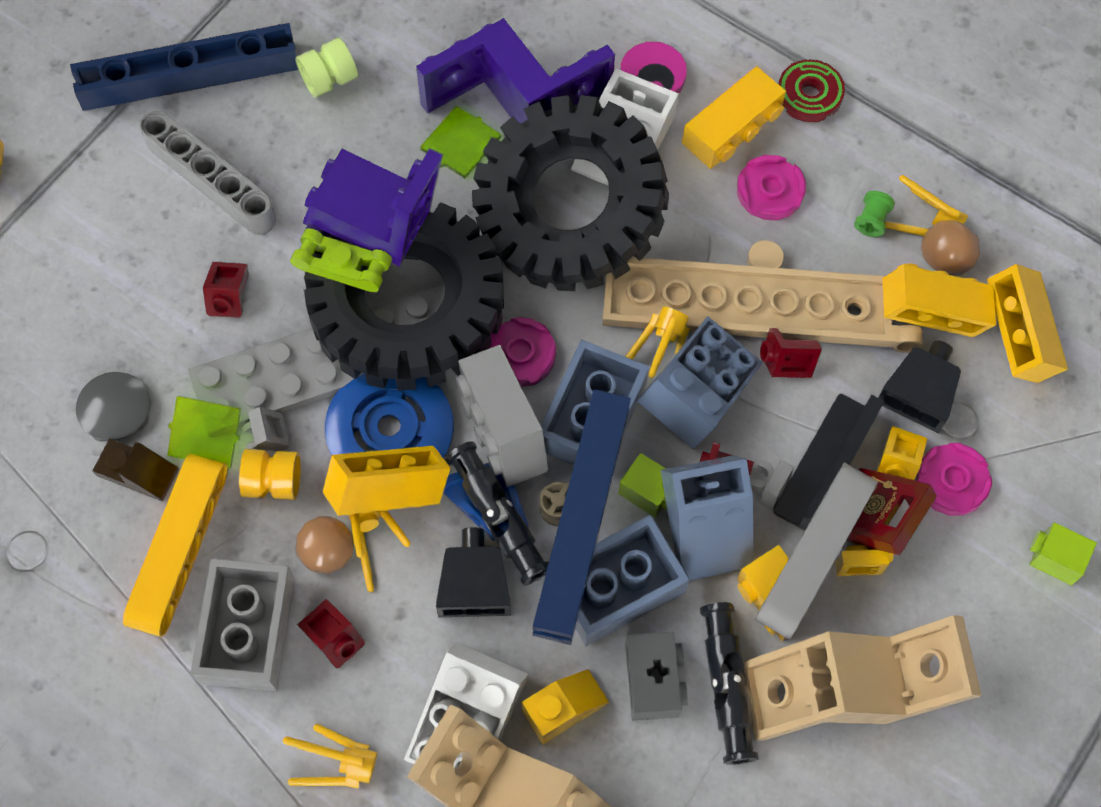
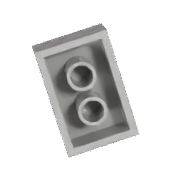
[456,345,549,487]
[190,558,295,692]

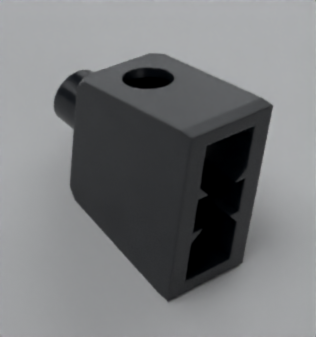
[878,340,961,434]
[436,527,511,618]

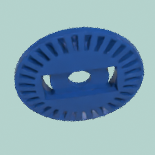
[325,373,454,458]

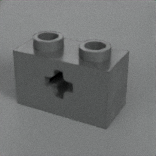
[625,632,688,721]

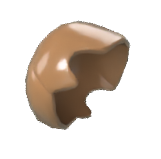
[921,220,980,275]
[295,516,354,574]

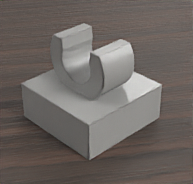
[243,406,290,451]
[750,460,794,510]

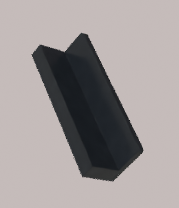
[773,394,885,531]

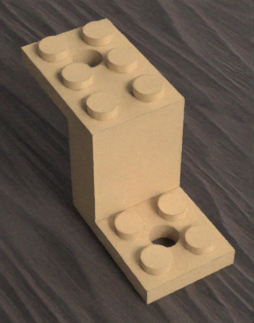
[743,615,982,740]
[407,705,611,807]

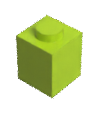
[618,453,667,518]
[1029,522,1097,586]

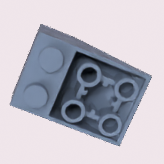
[637,316,763,449]
[660,455,754,581]

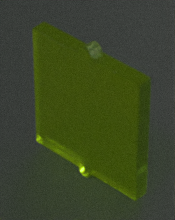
[420,105,501,179]
[167,396,241,469]

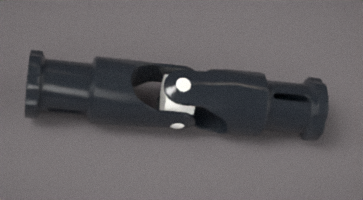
[446,441,549,586]
[700,602,759,765]

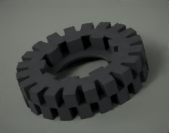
[472,95,669,291]
[303,202,504,390]

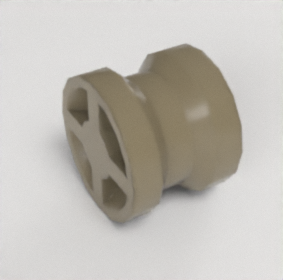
[539,482,569,526]

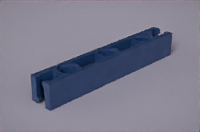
[70,23,299,111]
[532,389,631,645]

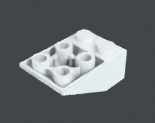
[571,69,679,186]
[404,643,529,770]

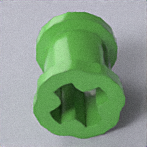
[854,190,895,237]

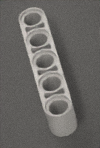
[140,111,276,235]
[755,462,878,640]

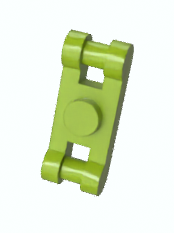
[290,228,392,292]

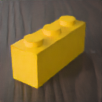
[682,66,786,169]
[882,263,996,338]
[987,264,1068,383]
[323,446,450,516]

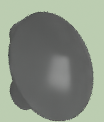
[76,372,150,442]

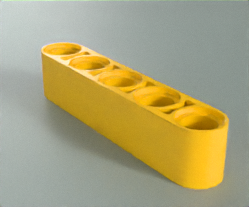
[123,453,228,637]

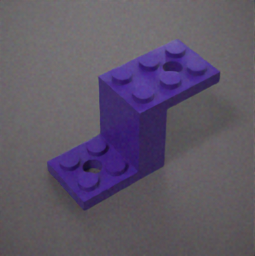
[416,18,615,124]
[303,148,443,267]

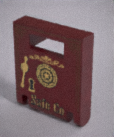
[846,468,937,556]

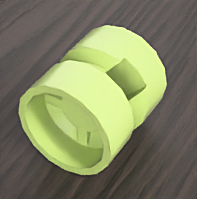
[295,37,358,98]

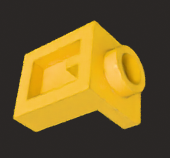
[876,426,927,480]
[835,545,894,576]

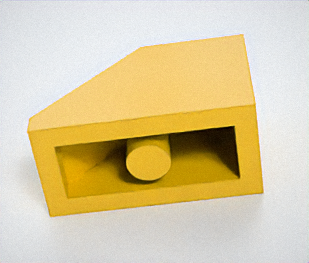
[522,669,609,745]

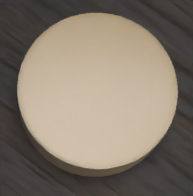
[747,240,784,268]

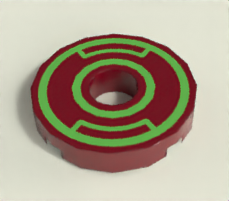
[778,59,845,122]

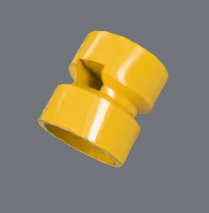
[239,449,301,500]

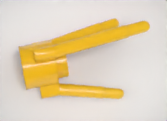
[884,175,968,236]
[625,306,690,378]
[348,510,411,593]
[283,724,378,789]

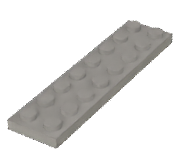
[188,284,445,438]

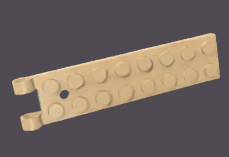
[602,257,923,353]

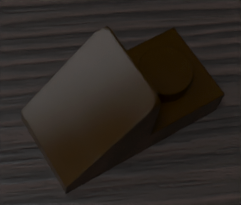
[92,438,179,502]

